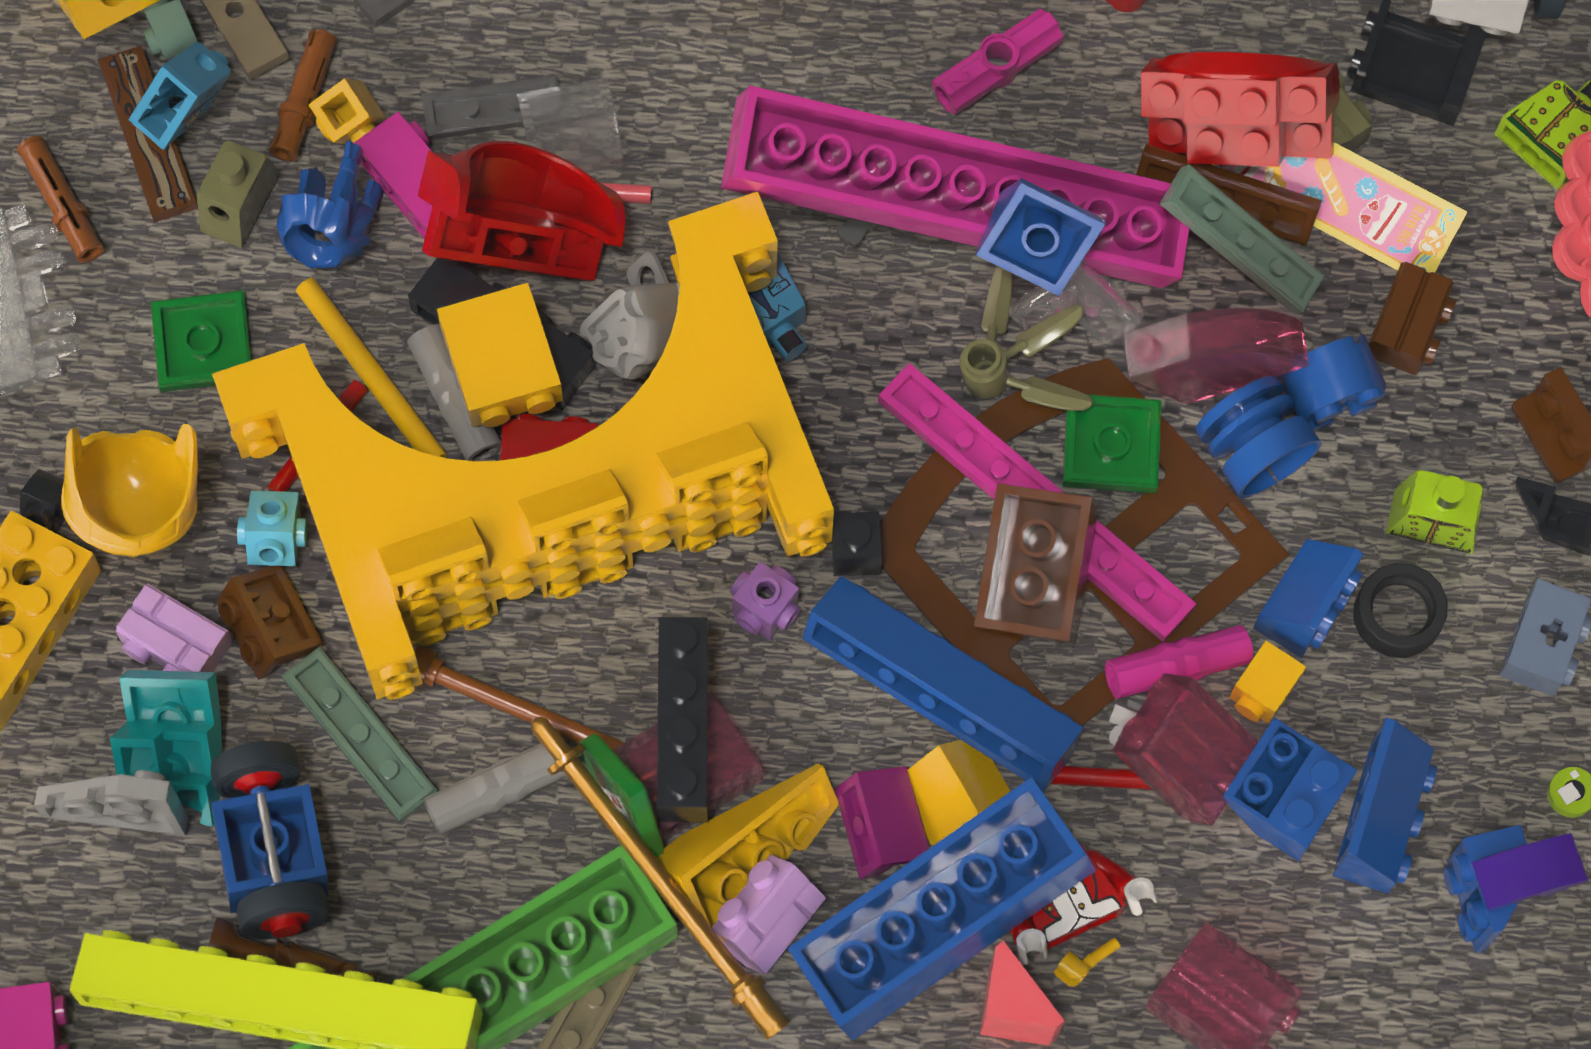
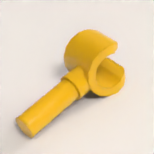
[1054,938,1120,987]

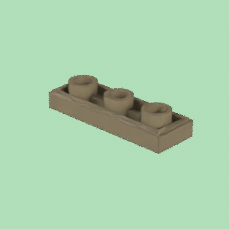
[200,0,289,80]

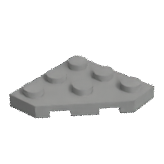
[34,770,189,837]

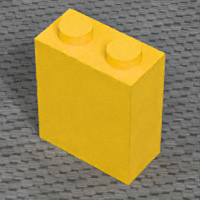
[437,283,563,428]

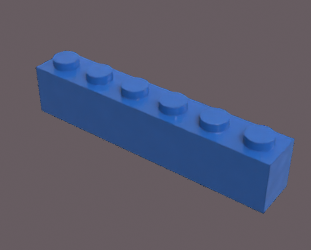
[802,576,1084,792]

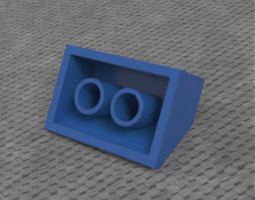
[1332,717,1437,894]

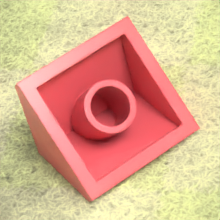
[980,941,1064,1045]

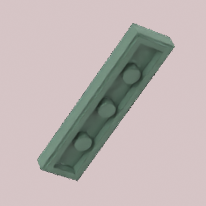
[1159,165,1324,314]
[281,647,438,824]

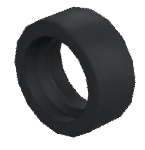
[1353,563,1448,658]

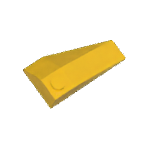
[657,763,839,928]

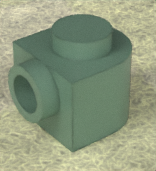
[142,0,197,60]

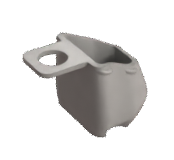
[580,251,679,380]

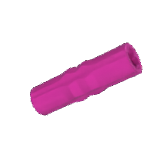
[1105,625,1253,699]

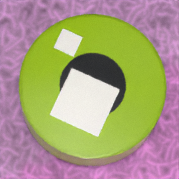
[1547,767,1591,818]

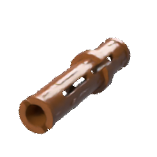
[268,29,338,162]
[17,135,104,263]

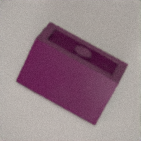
[834,766,929,880]

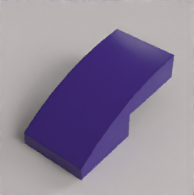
[1471,833,1589,912]

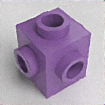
[730,561,801,641]

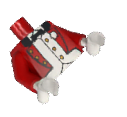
[1009,842,1158,965]

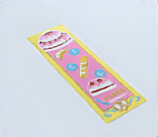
[1211,143,1467,273]

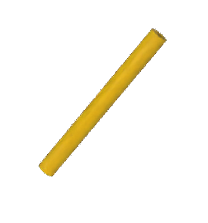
[296,277,447,458]

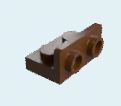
[1511,367,1591,483]
[217,566,323,680]

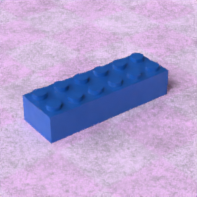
[787,777,1096,1041]

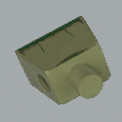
[197,140,280,249]

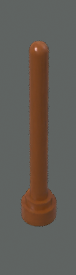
[414,645,625,757]

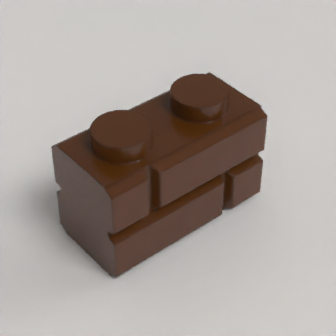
[1369,262,1457,375]

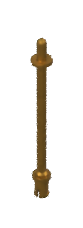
[531,717,792,1040]

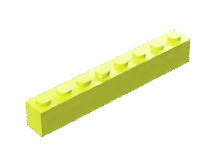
[69,930,483,1049]

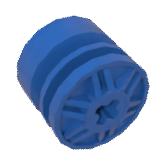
[1195,375,1322,498]

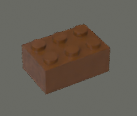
[974,483,1099,644]

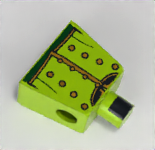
[1494,80,1591,190]
[1385,470,1484,554]

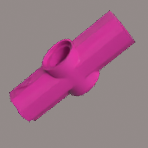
[932,8,1064,115]

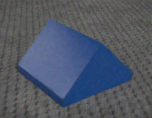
[976,178,1106,296]

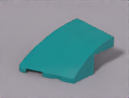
[110,670,222,826]

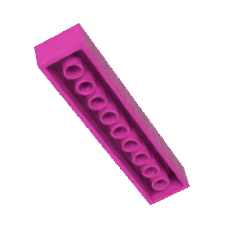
[721,85,1189,288]

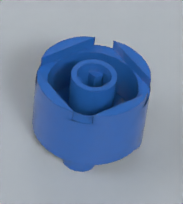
[1278,335,1387,432]

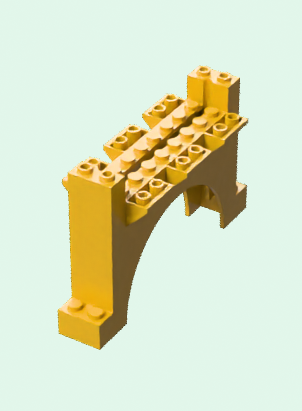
[212,191,834,700]

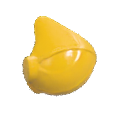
[61,424,198,558]

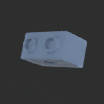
[1499,578,1591,696]

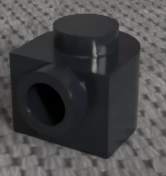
[20,469,66,533]

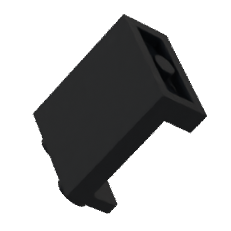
[1347,0,1487,126]

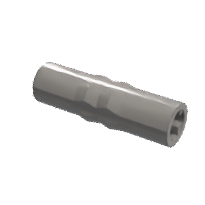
[407,324,501,461]
[423,743,566,836]

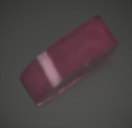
[1123,308,1309,404]

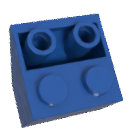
[1253,539,1364,658]
[1222,717,1357,862]
[1443,825,1527,953]

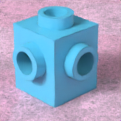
[237,491,308,566]

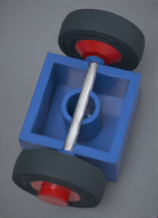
[211,741,329,939]

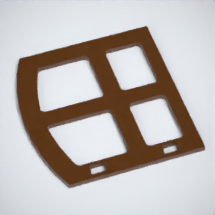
[880,358,1290,726]

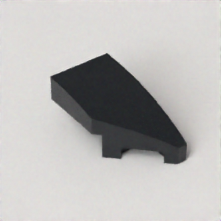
[1515,477,1591,556]

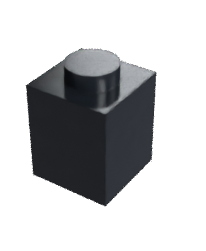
[831,511,882,577]

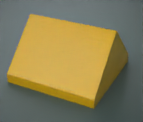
[907,740,1011,847]

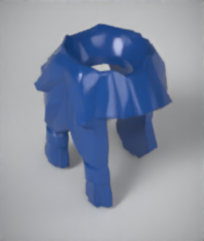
[277,141,383,269]

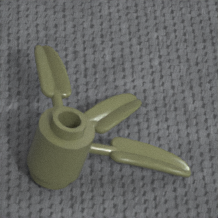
[959,266,1093,411]

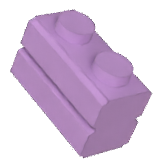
[115,584,233,672]
[712,854,826,975]

